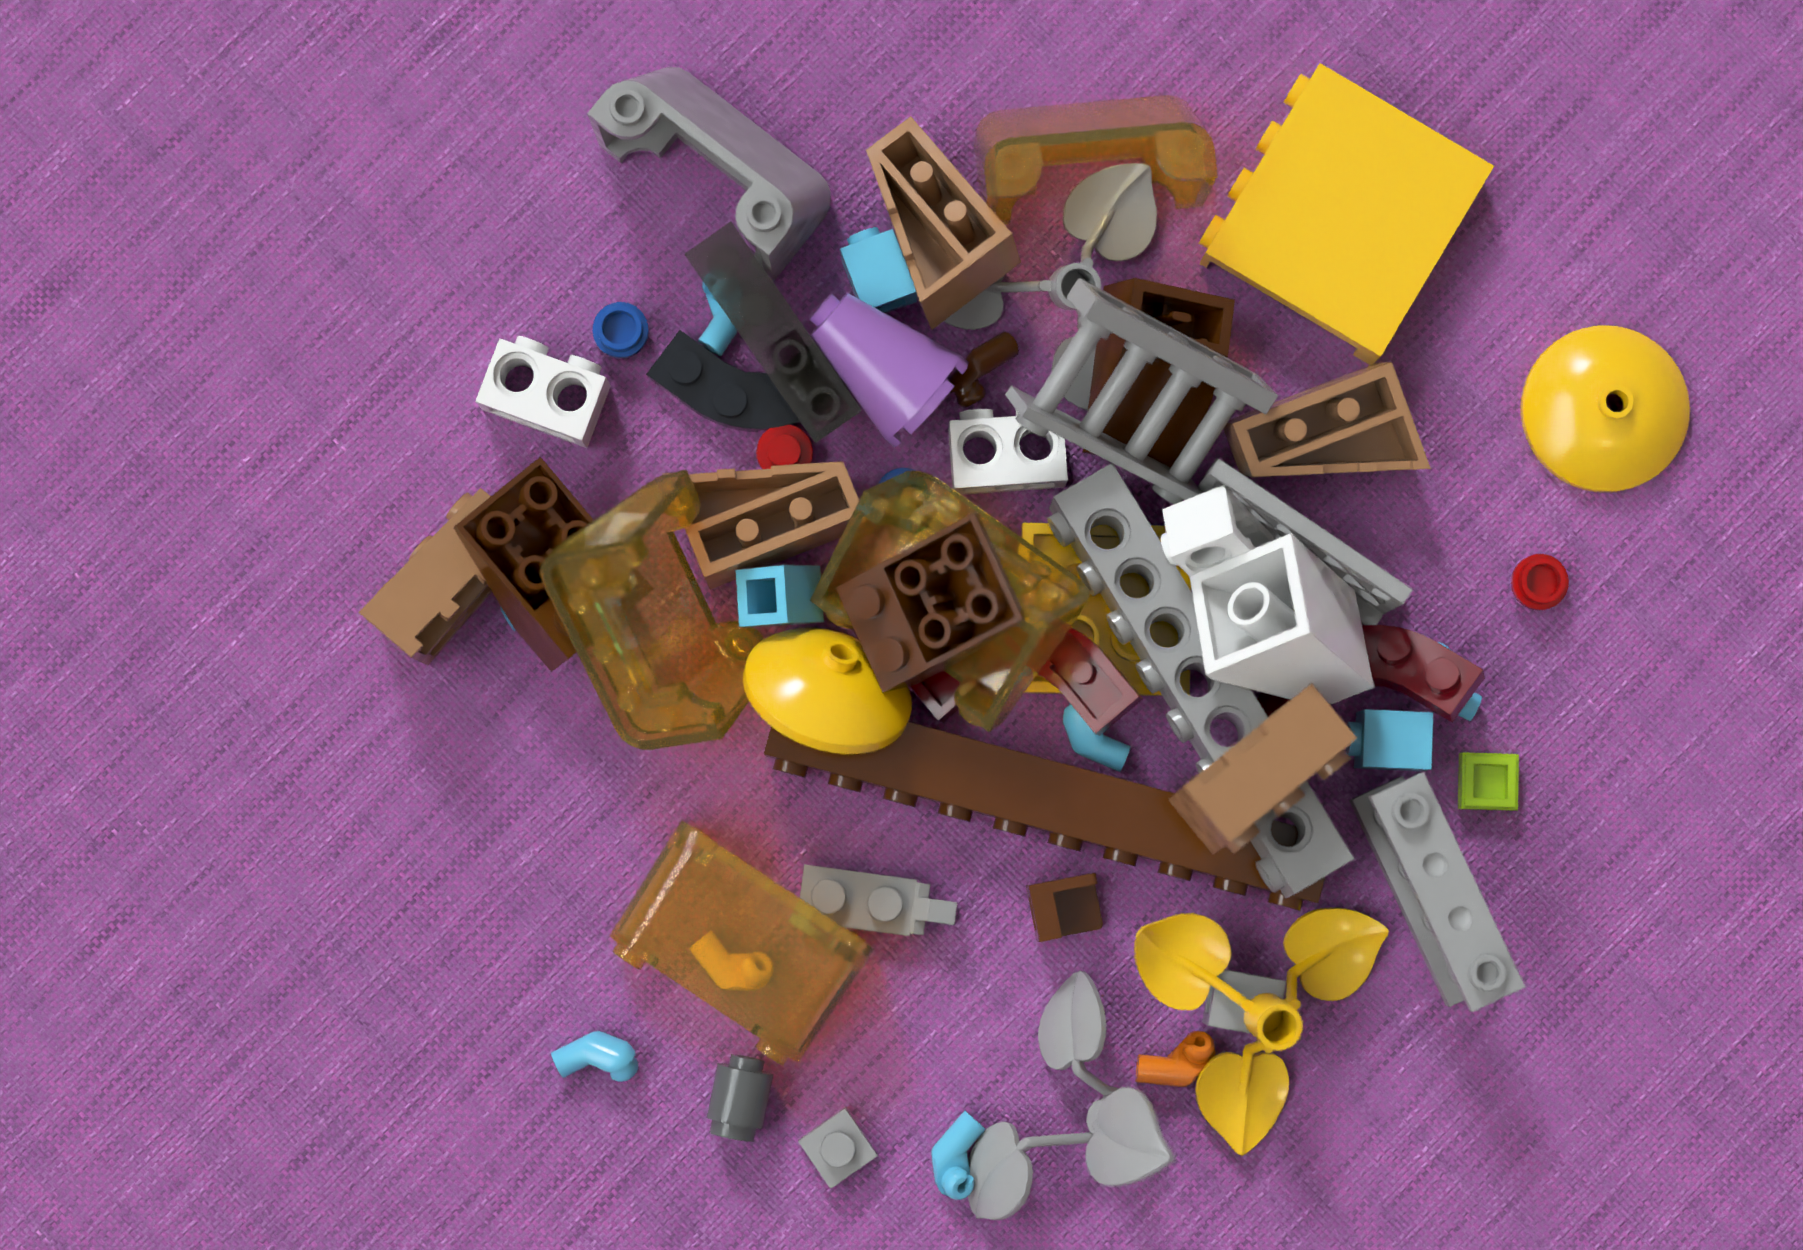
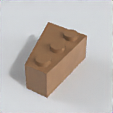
[866,116,1021,330]
[1223,362,1431,477]
[663,461,867,590]
[358,488,492,665]

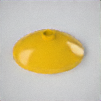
[1520,325,1690,493]
[743,627,912,754]

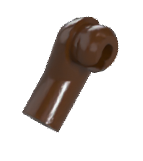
[949,332,1019,408]

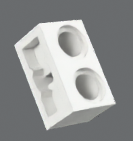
[475,336,611,448]
[948,409,1068,495]
[1161,485,1274,578]

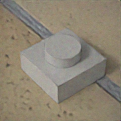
[798,1107,878,1189]

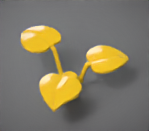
[1134,907,1389,1156]

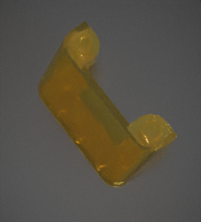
[974,95,1218,225]
[540,470,764,750]
[810,470,1090,732]
[609,820,875,1066]

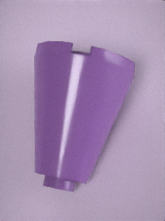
[809,293,969,447]

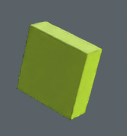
[1458,752,1519,811]

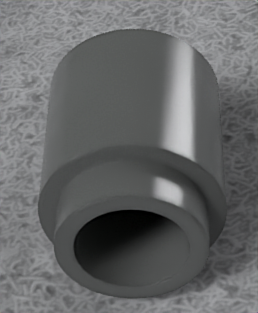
[707,1054,774,1142]

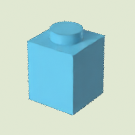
[840,227,917,314]
[736,565,824,627]
[1346,709,1433,771]

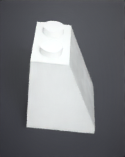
[1189,533,1374,705]

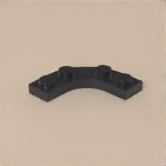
[646,330,848,432]

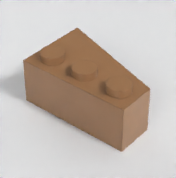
[1169,683,1357,854]

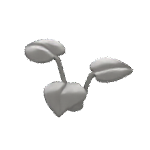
[917,163,1157,411]
[968,970,1176,1221]

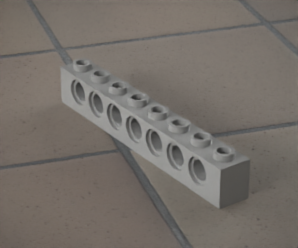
[1047,463,1354,899]

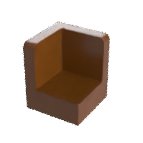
[1026,873,1103,942]

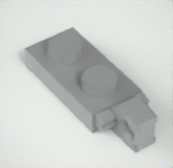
[797,864,958,936]

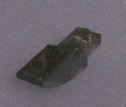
[684,221,862,443]

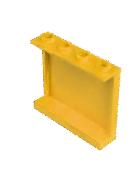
[1198,63,1494,365]

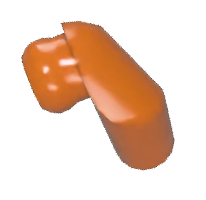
[1135,1031,1216,1087]

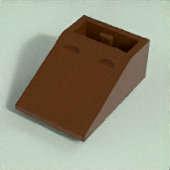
[1082,278,1235,467]
[453,457,652,672]
[836,512,1027,692]

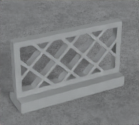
[1198,458,1413,625]

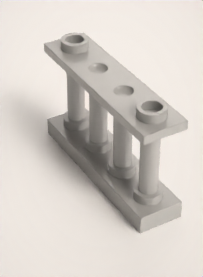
[1005,278,1279,504]
[1349,772,1525,1012]

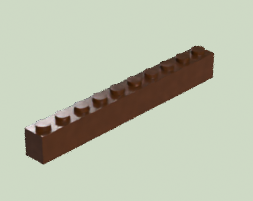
[764,722,1325,911]

